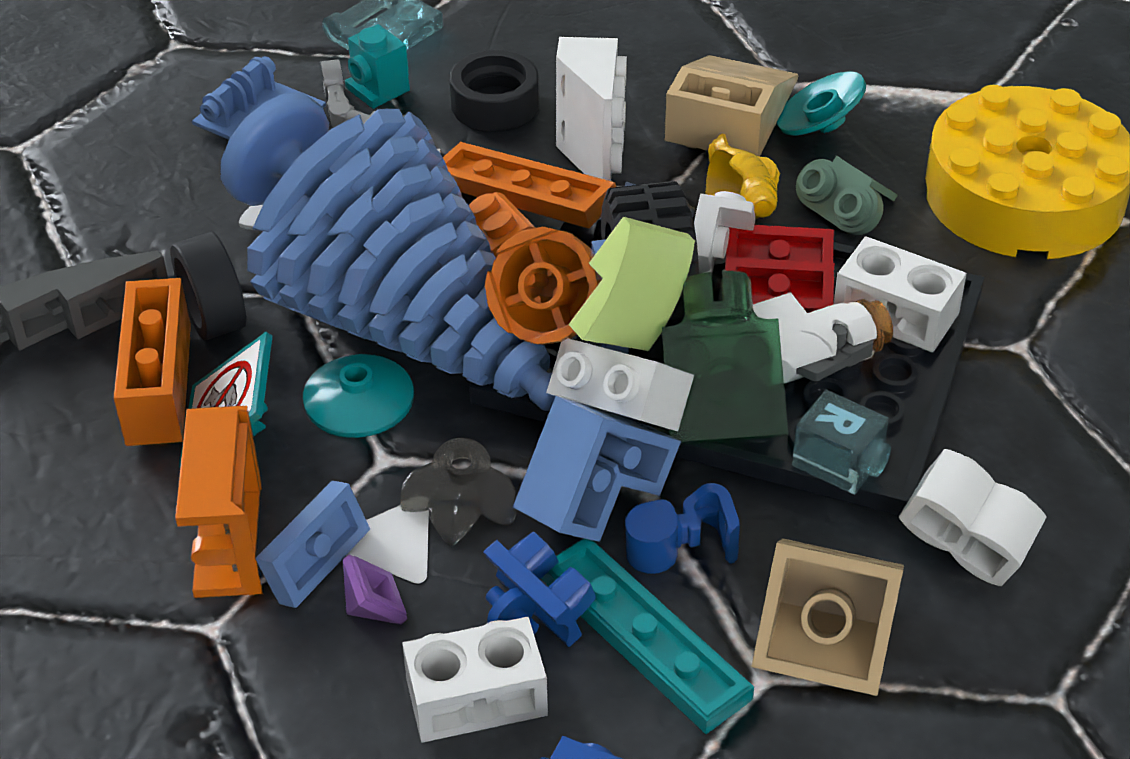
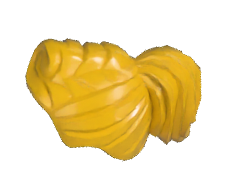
[705,133,780,219]

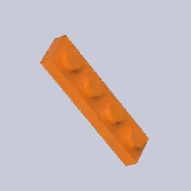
[443,142,616,228]

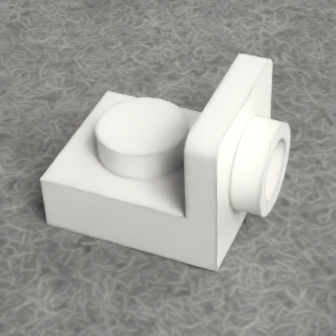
[694,191,756,275]

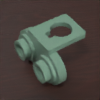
[796,156,898,235]

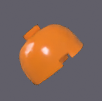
[485,227,603,345]

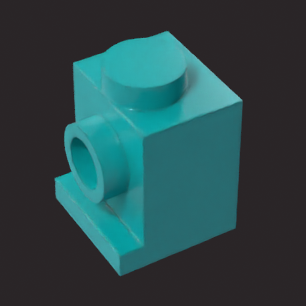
[344,24,410,109]

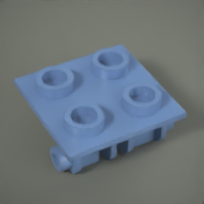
[192,56,326,140]

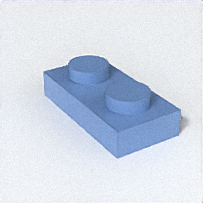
[255,481,370,608]

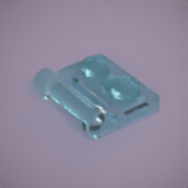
[322,0,443,50]

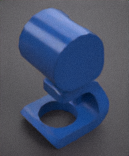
[625,483,740,574]

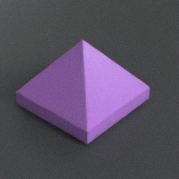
[343,554,408,624]

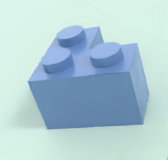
[513,396,681,542]

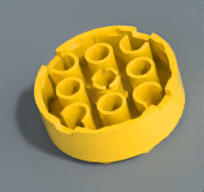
[925,85,1130,259]

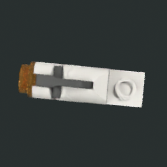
[689,292,893,387]

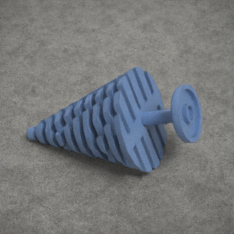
[220,93,555,411]

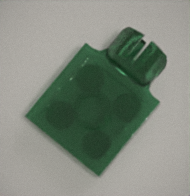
[662,270,788,444]

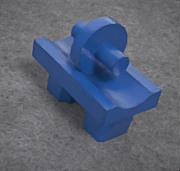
[483,531,597,647]

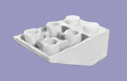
[556,37,627,181]

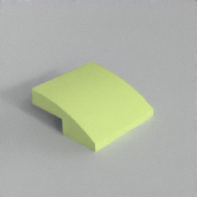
[569,217,695,351]

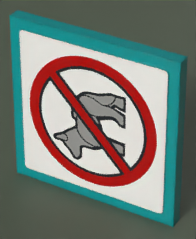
[179,332,273,468]

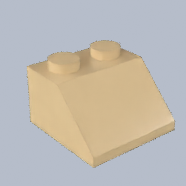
[751,539,904,696]

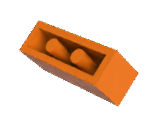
[114,278,191,446]

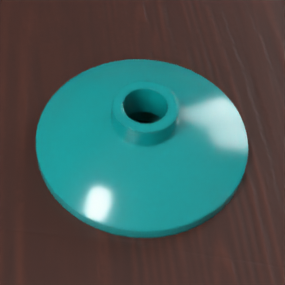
[777,71,866,135]
[303,354,414,438]

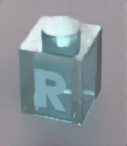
[792,390,891,495]

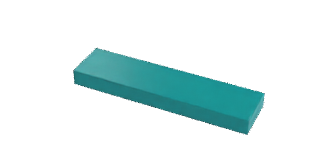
[541,538,754,734]

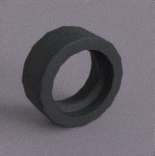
[450,50,539,131]
[170,231,247,340]

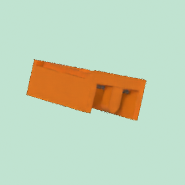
[175,406,263,598]

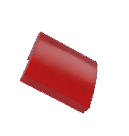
[723,225,835,313]

